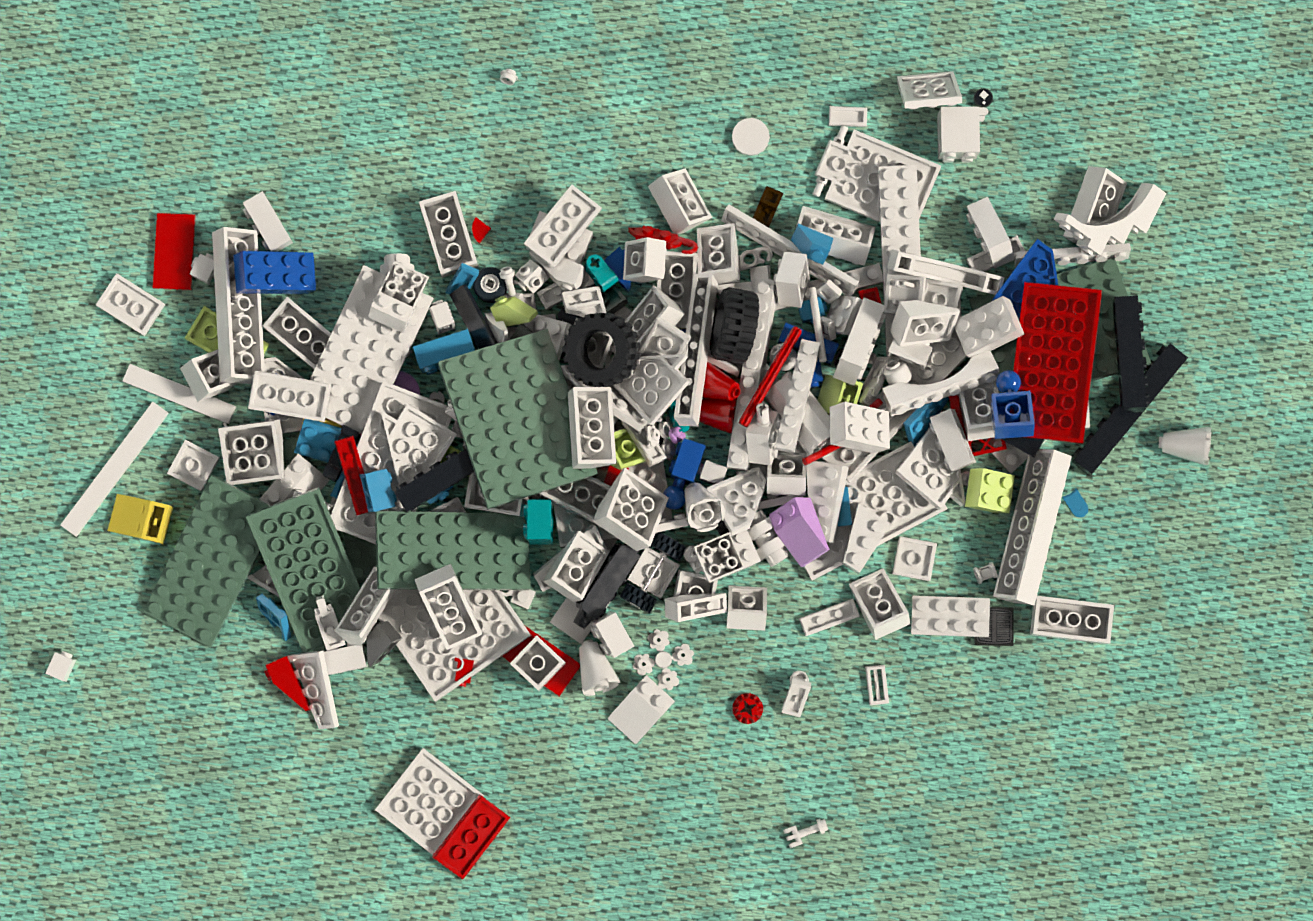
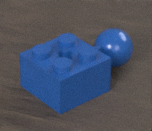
[991,370,1035,439]
[663,438,706,510]

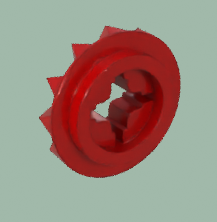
[732,693,763,724]

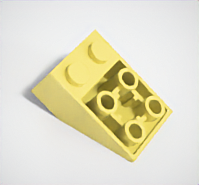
[107,494,173,544]

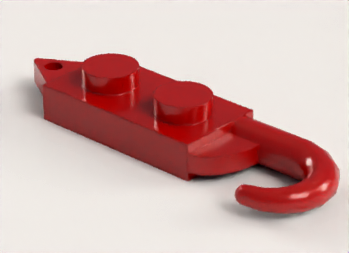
[628,225,698,254]

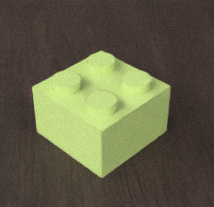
[965,468,1015,513]

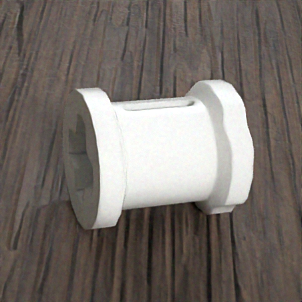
[973,562,998,584]

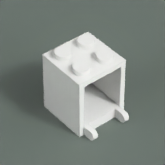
[937,107,988,163]

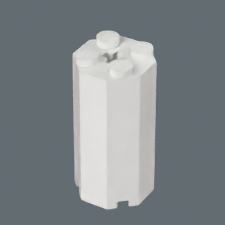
[765,371,830,455]

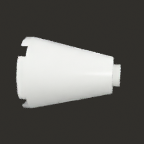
[1159,427,1211,465]
[685,483,725,532]
[579,640,620,696]

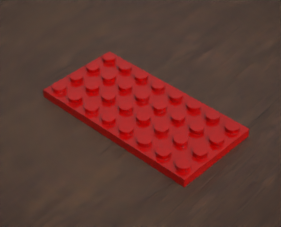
[1013,282,1102,444]

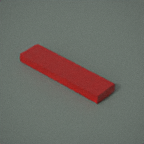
[335,436,368,516]

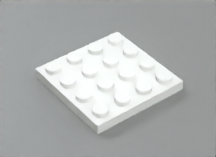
[375,748,484,855]

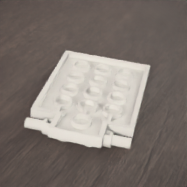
[812,125,941,223]

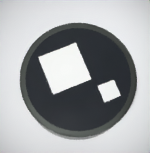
[973,88,993,108]

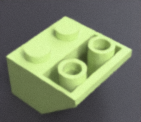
[817,374,863,416]

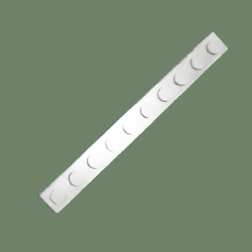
[727,278,777,471]

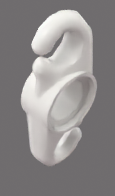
[738,246,773,271]

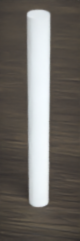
[808,287,827,362]

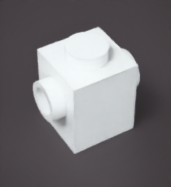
[190,253,214,285]

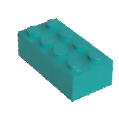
[523,500,554,545]

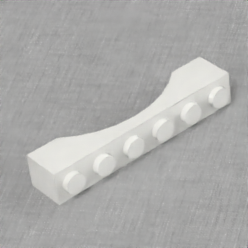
[887,249,1005,295]
[882,350,999,416]

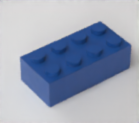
[233,251,316,294]

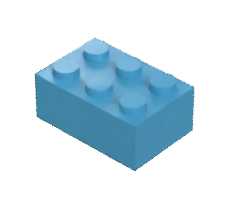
[413,329,475,375]

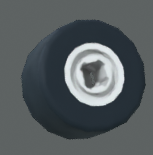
[473,267,507,303]

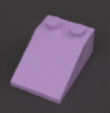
[769,497,829,567]

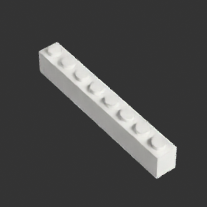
[674,274,718,426]

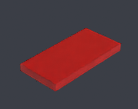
[153,213,196,291]
[502,625,580,697]
[432,794,511,880]

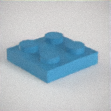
[294,419,342,463]

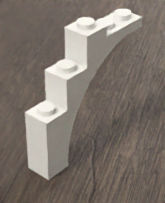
[1054,183,1166,256]

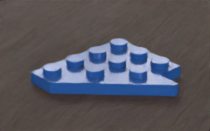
[991,239,1058,321]

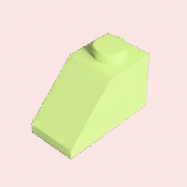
[490,296,538,327]

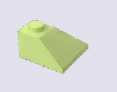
[611,429,646,470]

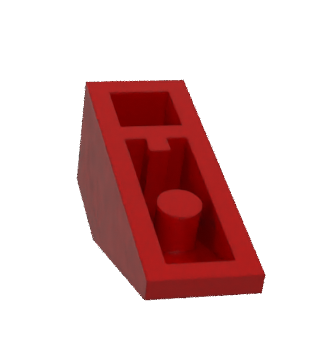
[264,656,311,711]

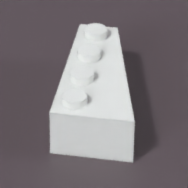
[806,461,848,543]

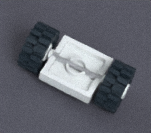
[620,532,687,614]

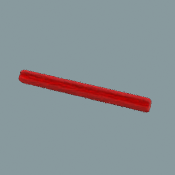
[739,326,802,427]

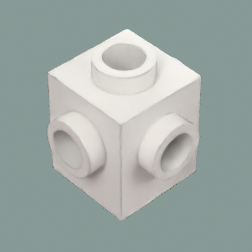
[515,259,549,294]

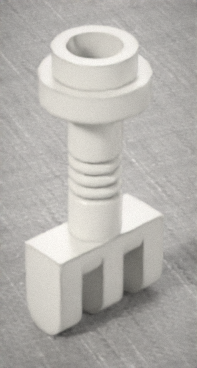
[499,266,525,303]
[783,819,828,848]

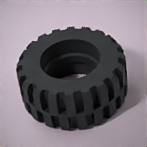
[710,287,759,364]
[562,313,640,387]

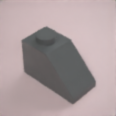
[366,621,402,667]

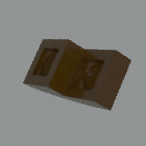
[753,186,784,228]

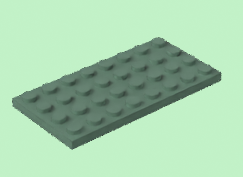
[143,475,271,648]
[246,487,361,653]
[375,511,531,590]

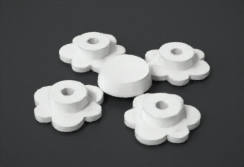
[646,413,675,460]
[633,629,694,690]

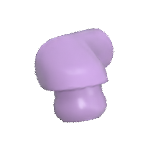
[668,426,686,444]

